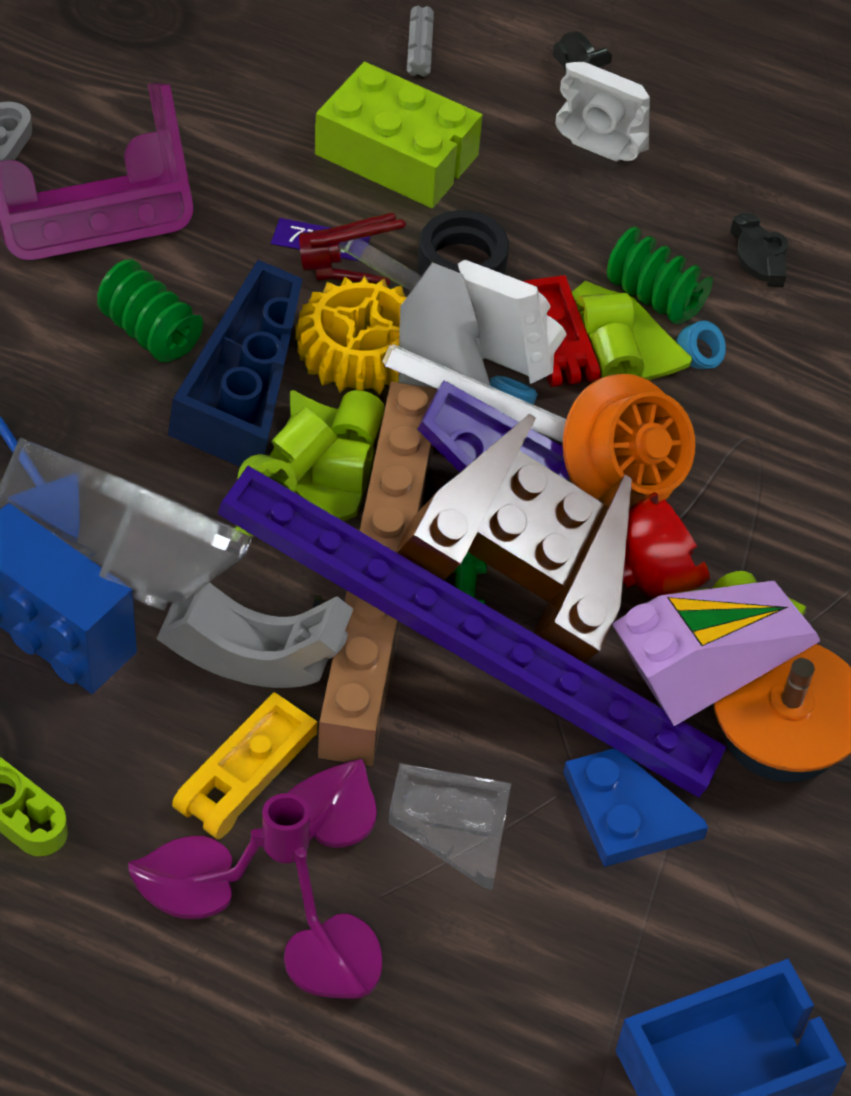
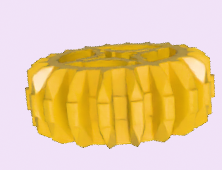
[295,275,406,396]

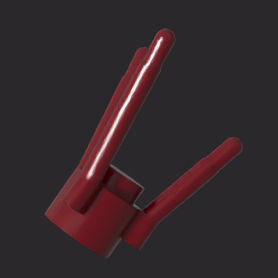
[299,213,406,286]

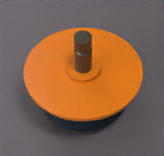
[713,644,851,782]

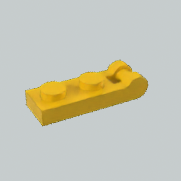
[172,692,318,839]

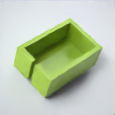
[315,61,483,209]

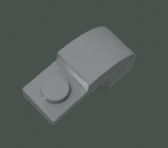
[156,580,353,688]

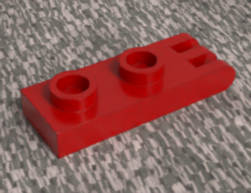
[523,275,600,387]

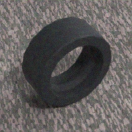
[417,210,510,277]

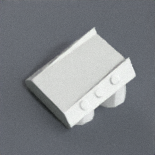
[555,62,650,162]
[458,260,567,384]

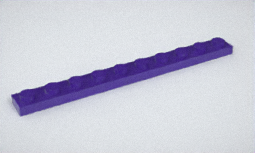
[217,466,726,798]

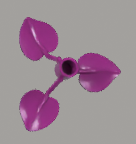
[128,759,382,998]

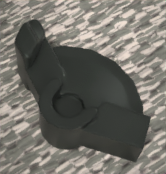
[553,32,612,74]
[730,212,788,287]

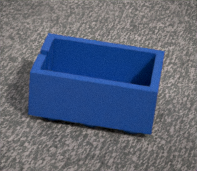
[0,503,137,694]
[615,958,847,1096]

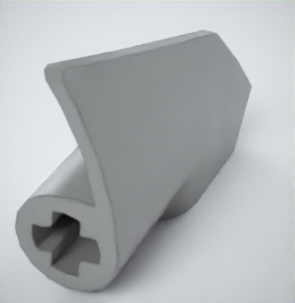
[398,262,490,389]

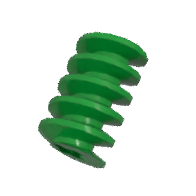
[607,226,713,324]
[97,259,203,362]

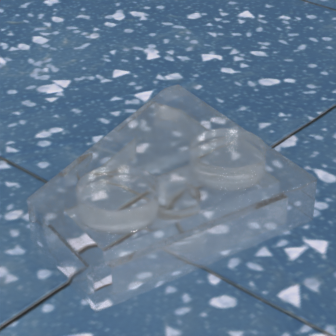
[388,763,511,890]

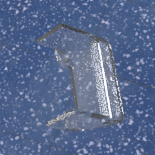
[0,438,253,610]

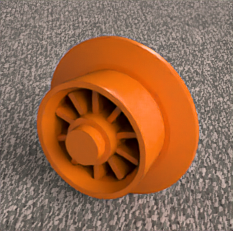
[563,374,696,509]

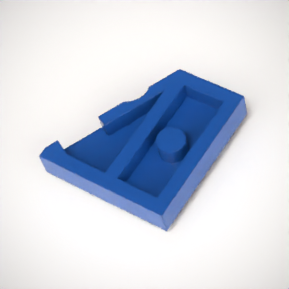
[563,748,708,867]

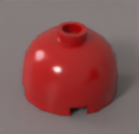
[622,492,711,599]

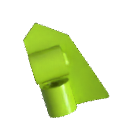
[572,281,692,380]
[290,390,385,521]
[232,407,338,546]

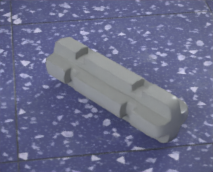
[407,5,434,77]

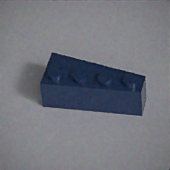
[168,260,303,467]

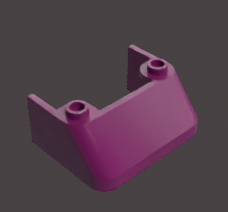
[0,83,193,260]

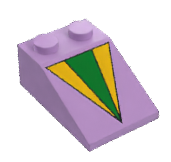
[612,581,820,726]

